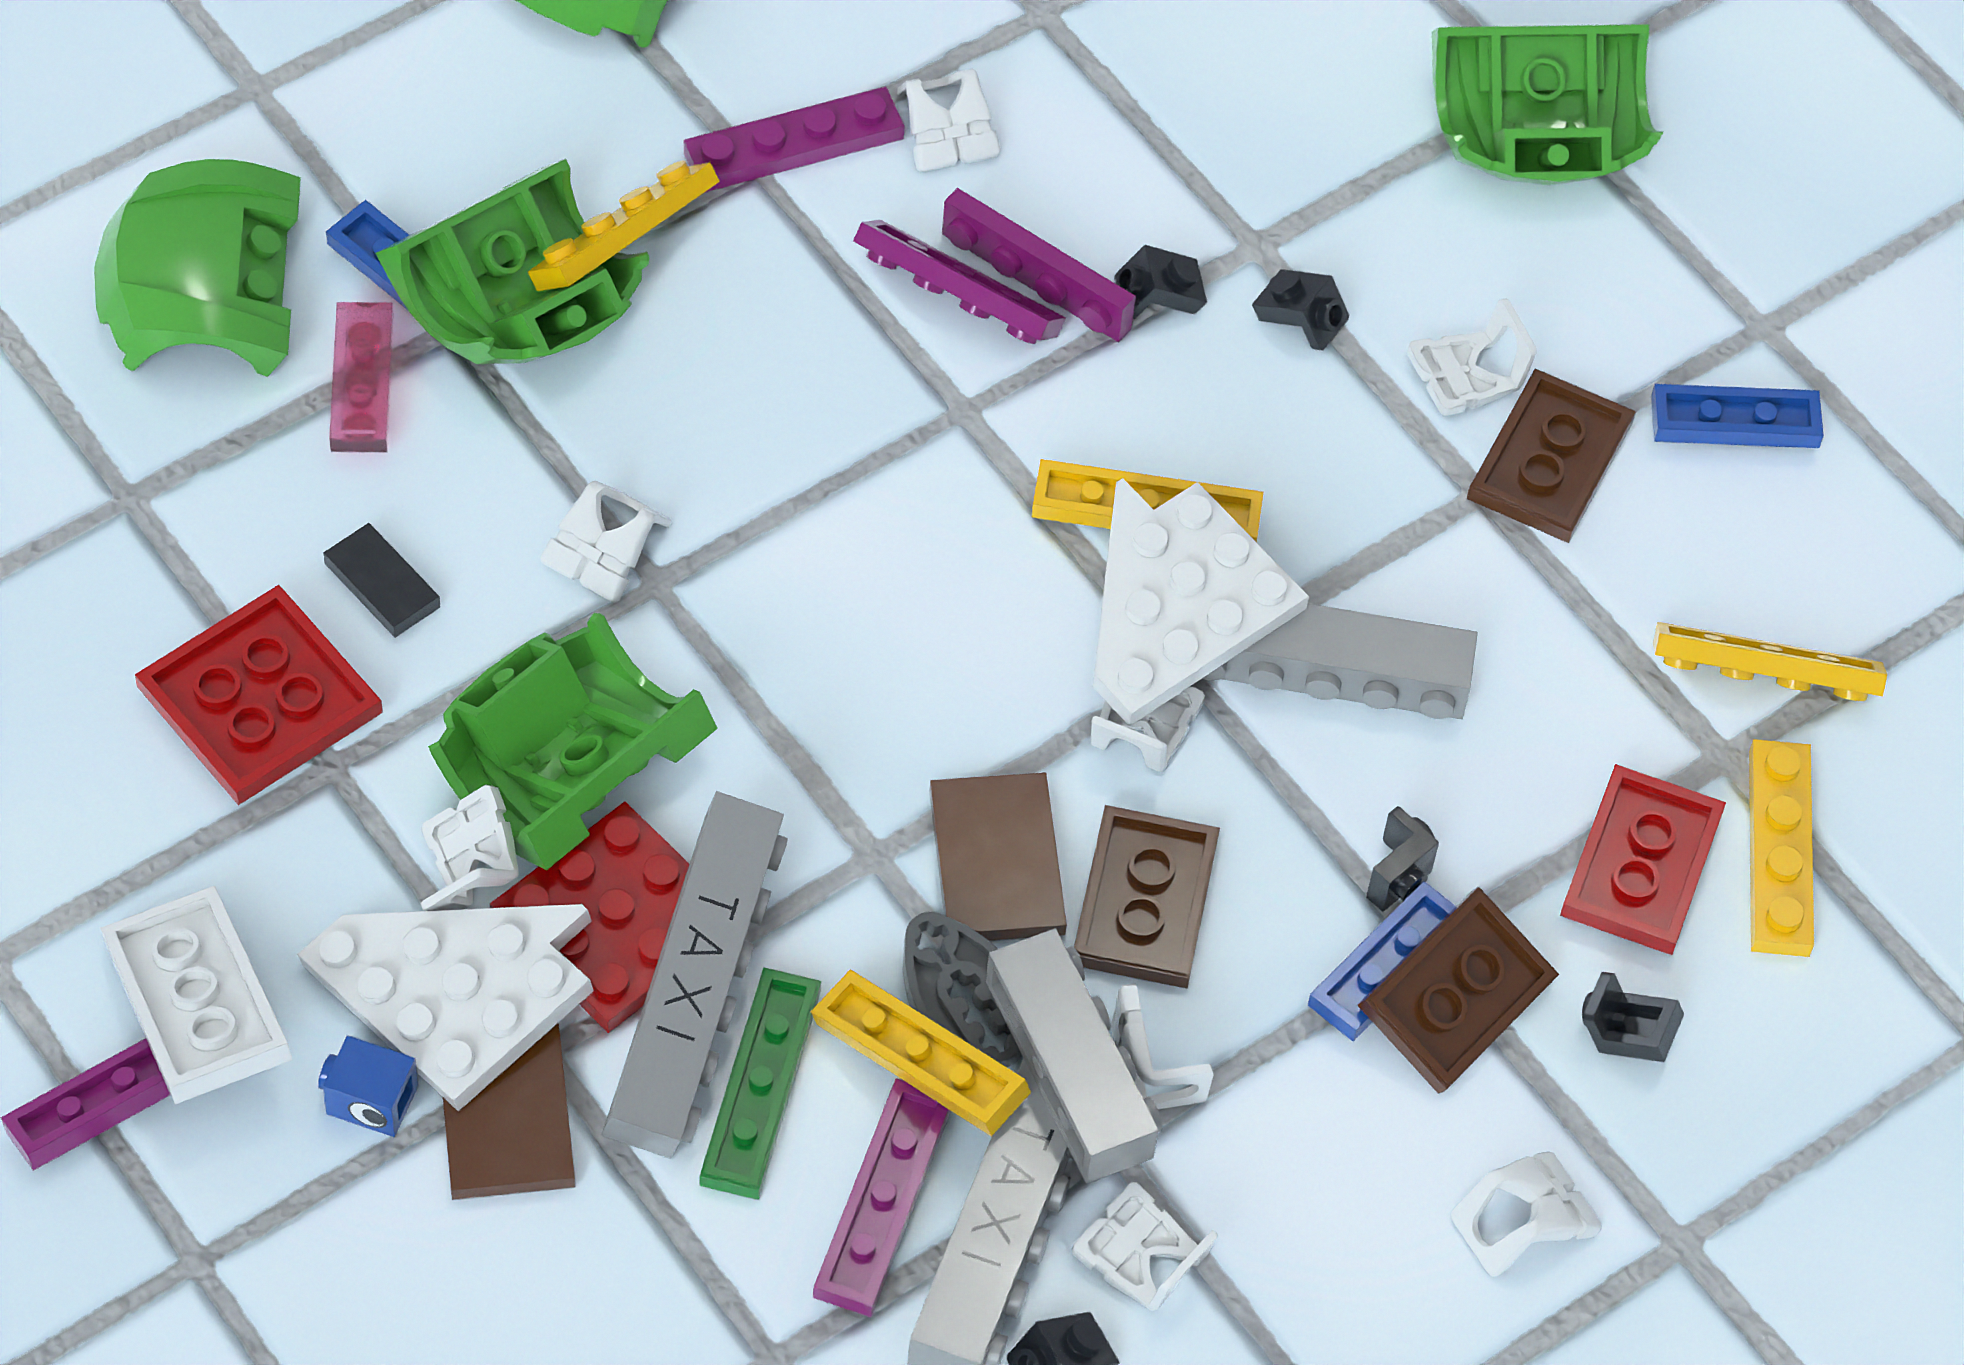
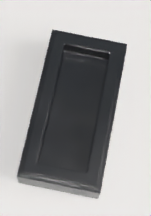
[323,523,441,638]

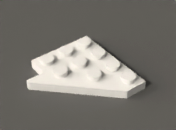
[1092,478,1309,726]
[297,904,594,1111]

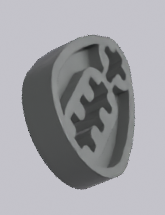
[902,912,1022,1068]

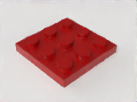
[135,584,383,805]
[489,801,689,1033]

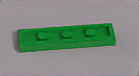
[699,967,822,1200]

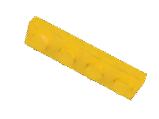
[528,160,720,291]
[1031,459,1264,542]
[1653,621,1888,701]
[1749,739,1814,957]
[810,969,1031,1137]

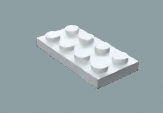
[100,885,293,1104]

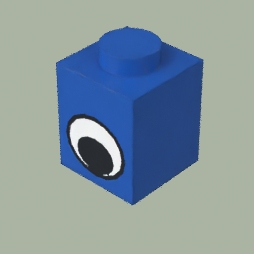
[318,1035,418,1138]

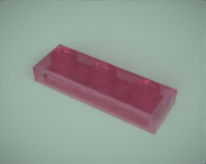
[329,302,394,452]

